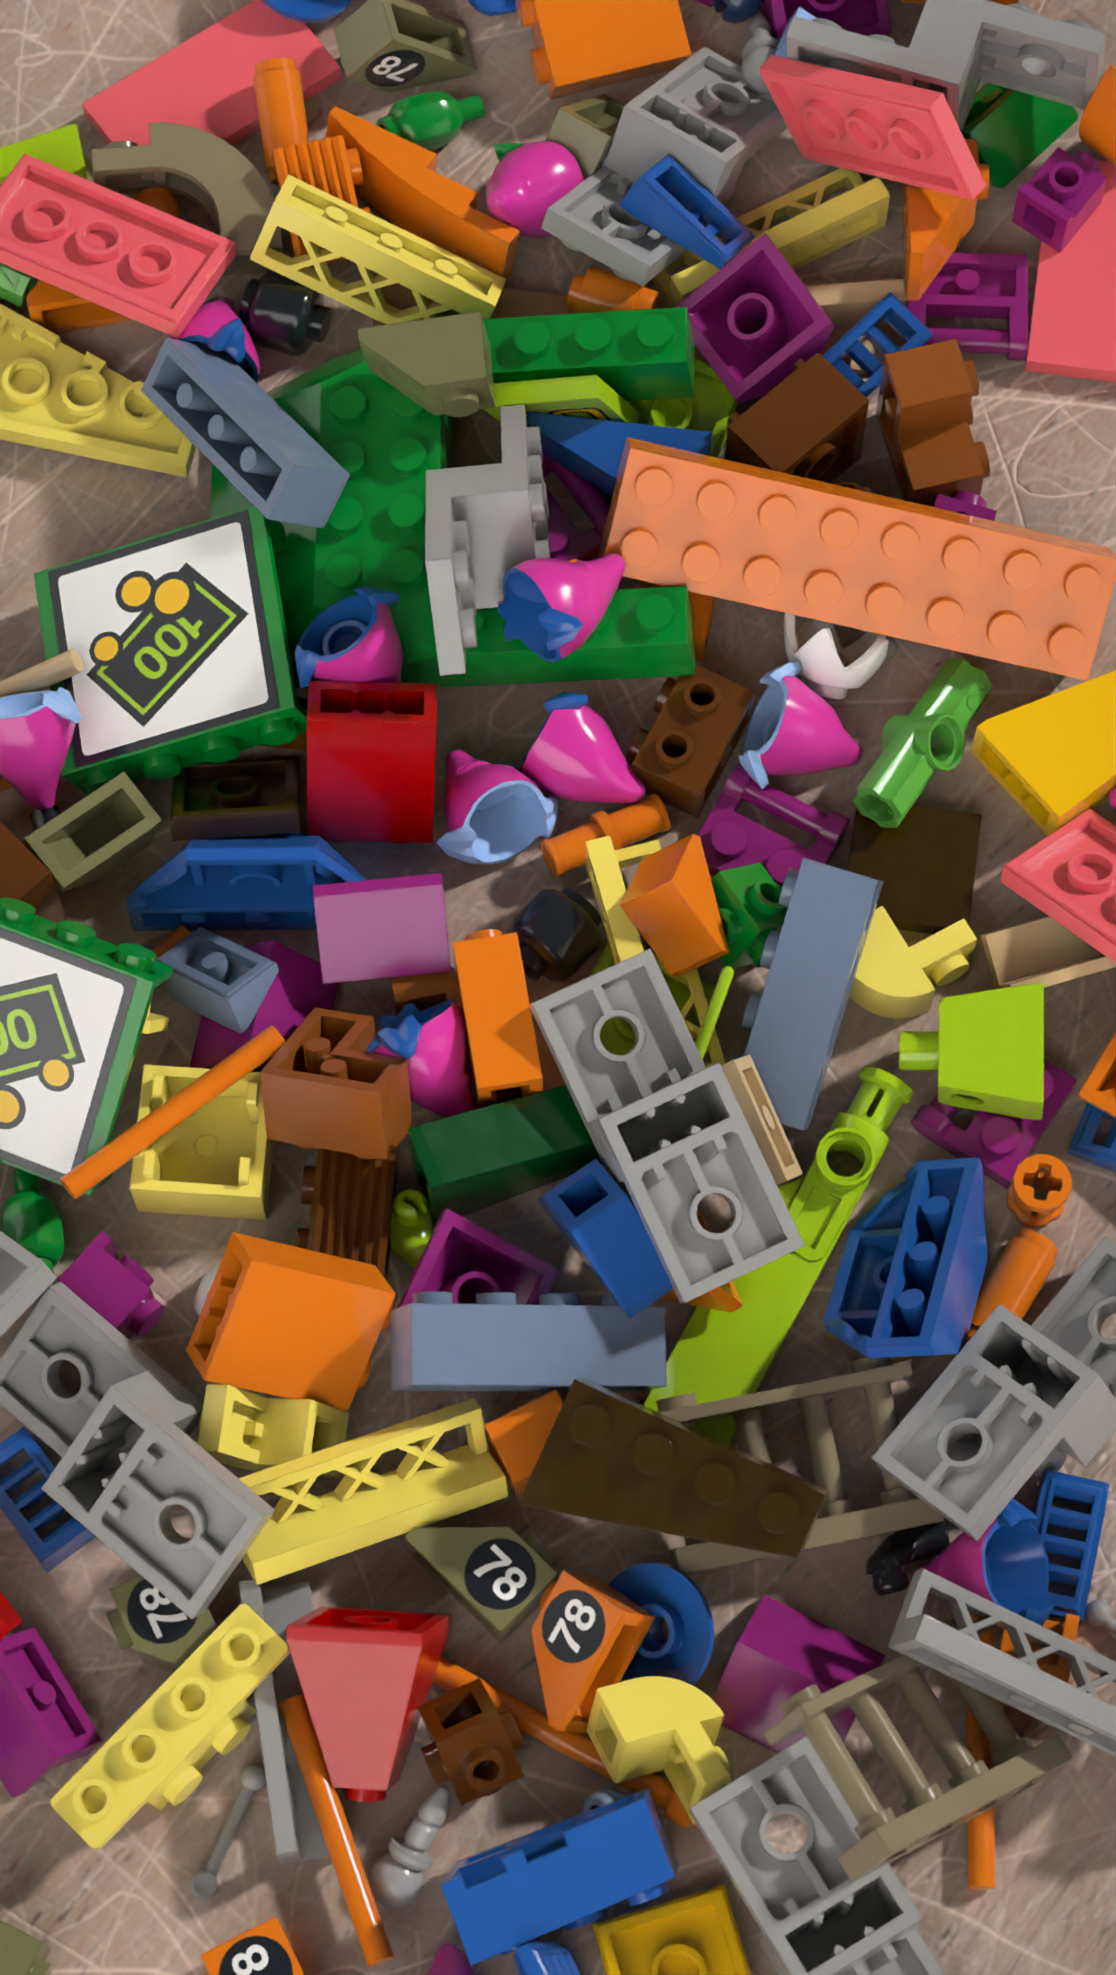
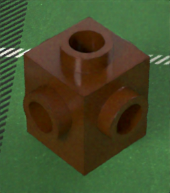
[417,1678,525,1806]

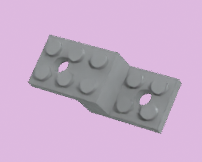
[786,0,1106,133]
[541,46,787,286]
[425,404,550,676]
[529,949,805,1303]
[871,1236,1116,1542]
[0,1282,276,1619]
[689,1736,945,1975]

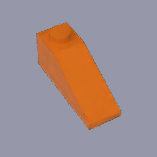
[902,139,989,301]

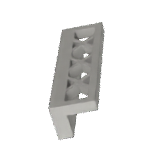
[888,1568,1116,1757]
[239,1579,343,1866]

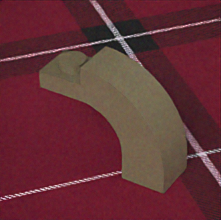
[91,122,283,275]

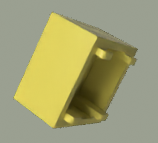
[130,1064,274,1220]

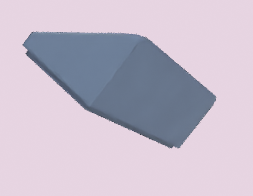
[156,927,279,1034]

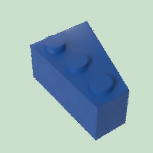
[440,1788,679,1966]

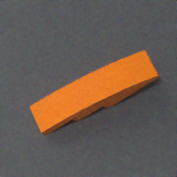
[325,106,520,281]

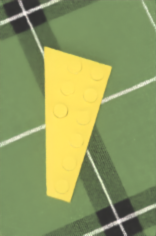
[0,304,197,478]

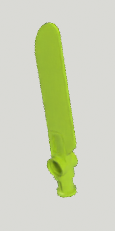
[644,1066,914,1445]

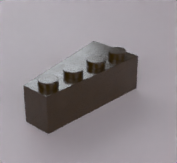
[518,1378,829,1558]

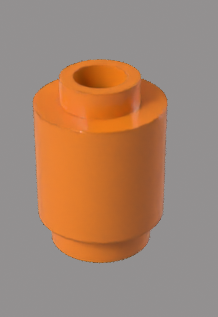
[566,265,659,314]

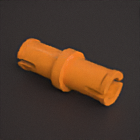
[540,793,671,878]

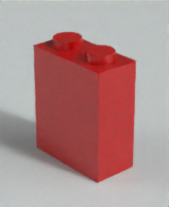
[307,681,437,844]

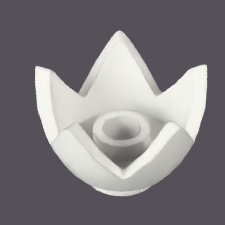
[784,613,889,699]

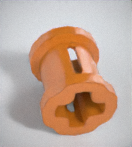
[1007,1154,1072,1228]

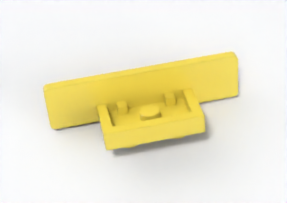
[50,1604,290,1850]

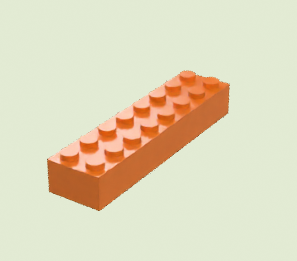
[598,437,1116,681]

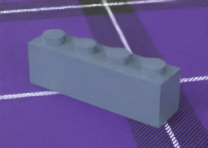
[141,338,350,528]
[731,858,884,1130]
[391,1291,667,1392]

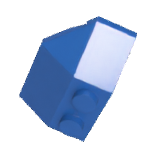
[127,831,366,931]
[823,1157,988,1358]

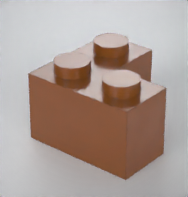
[876,339,990,507]
[260,1007,413,1160]

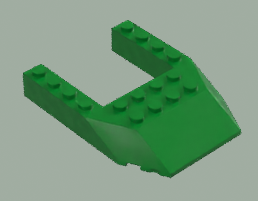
[210,307,695,688]

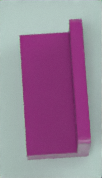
[0,1627,103,1797]

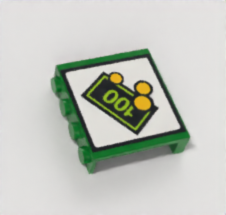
[34,505,307,796]
[0,898,174,1196]

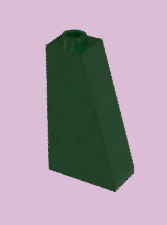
[407,1085,603,1226]

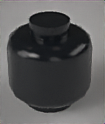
[239,270,332,356]
[507,888,602,982]

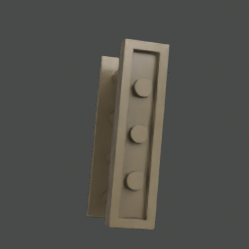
[656,1357,945,1575]
[764,1618,1073,1882]

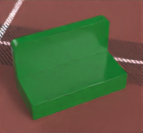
[962,83,1078,188]

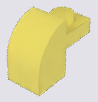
[849,906,977,1019]
[198,1384,349,1478]
[586,1676,730,1824]

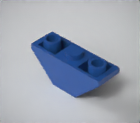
[538,1159,673,1319]

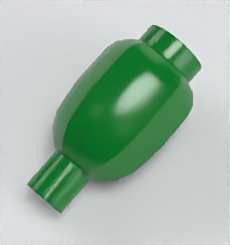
[377,91,484,152]
[0,1168,64,1273]

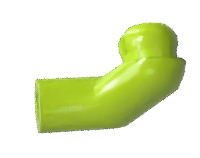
[390,1189,432,1269]

